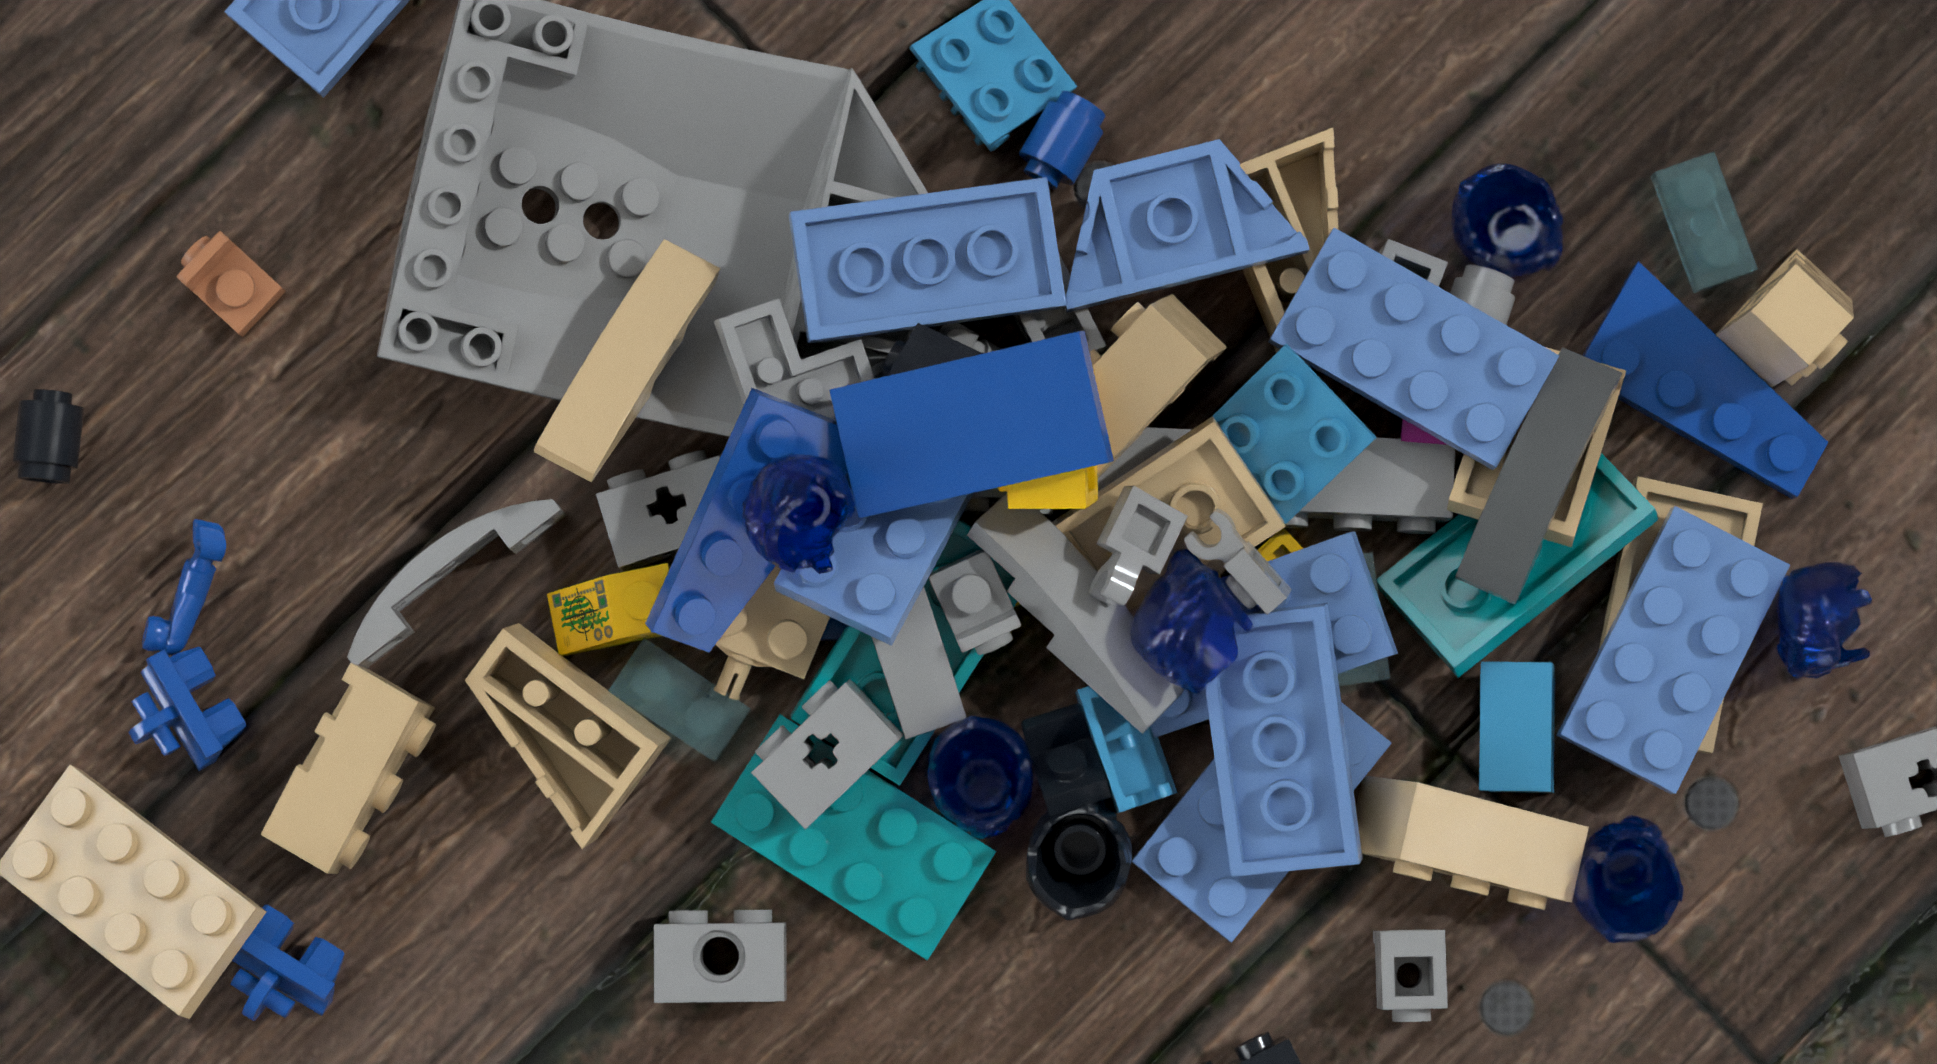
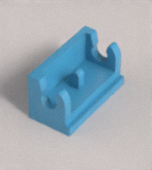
[1479,662,1555,793]
[1075,686,1177,814]

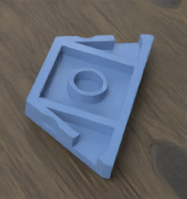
[1065,139,1309,313]

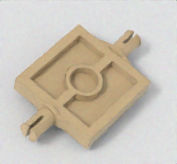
[713,535,830,700]

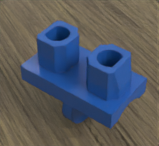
[128,647,246,771]
[230,905,344,1021]

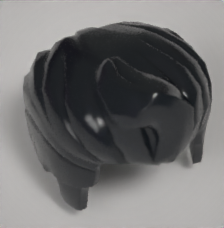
[1026,800,1132,921]

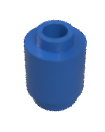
[1019,91,1106,190]

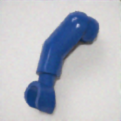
[142,519,226,655]

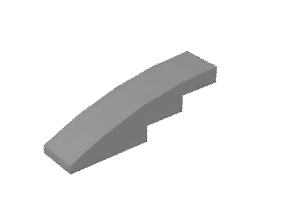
[967,493,1184,734]

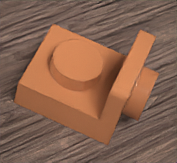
[177,231,286,337]

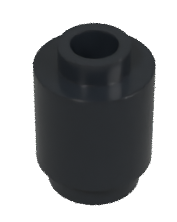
[13,389,84,484]

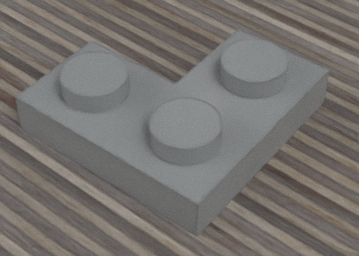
[714,298,875,418]

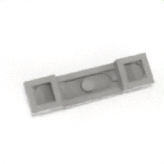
[347,499,566,668]
[871,587,967,739]

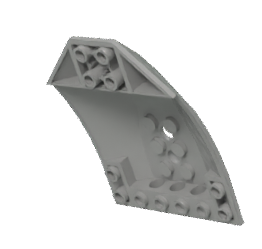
[377,0,928,437]

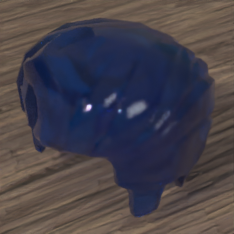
[1451,163,1564,277]
[742,453,856,574]
[1130,549,1253,694]
[1776,562,1872,679]
[928,715,1033,839]
[1572,815,1684,943]

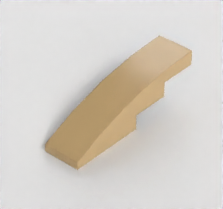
[534,239,720,482]

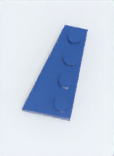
[1582,261,1828,499]
[645,388,848,652]

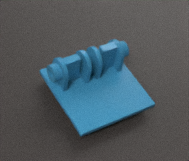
[909,0,1078,152]
[1213,344,1377,524]

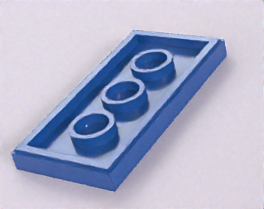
[829,330,1114,519]

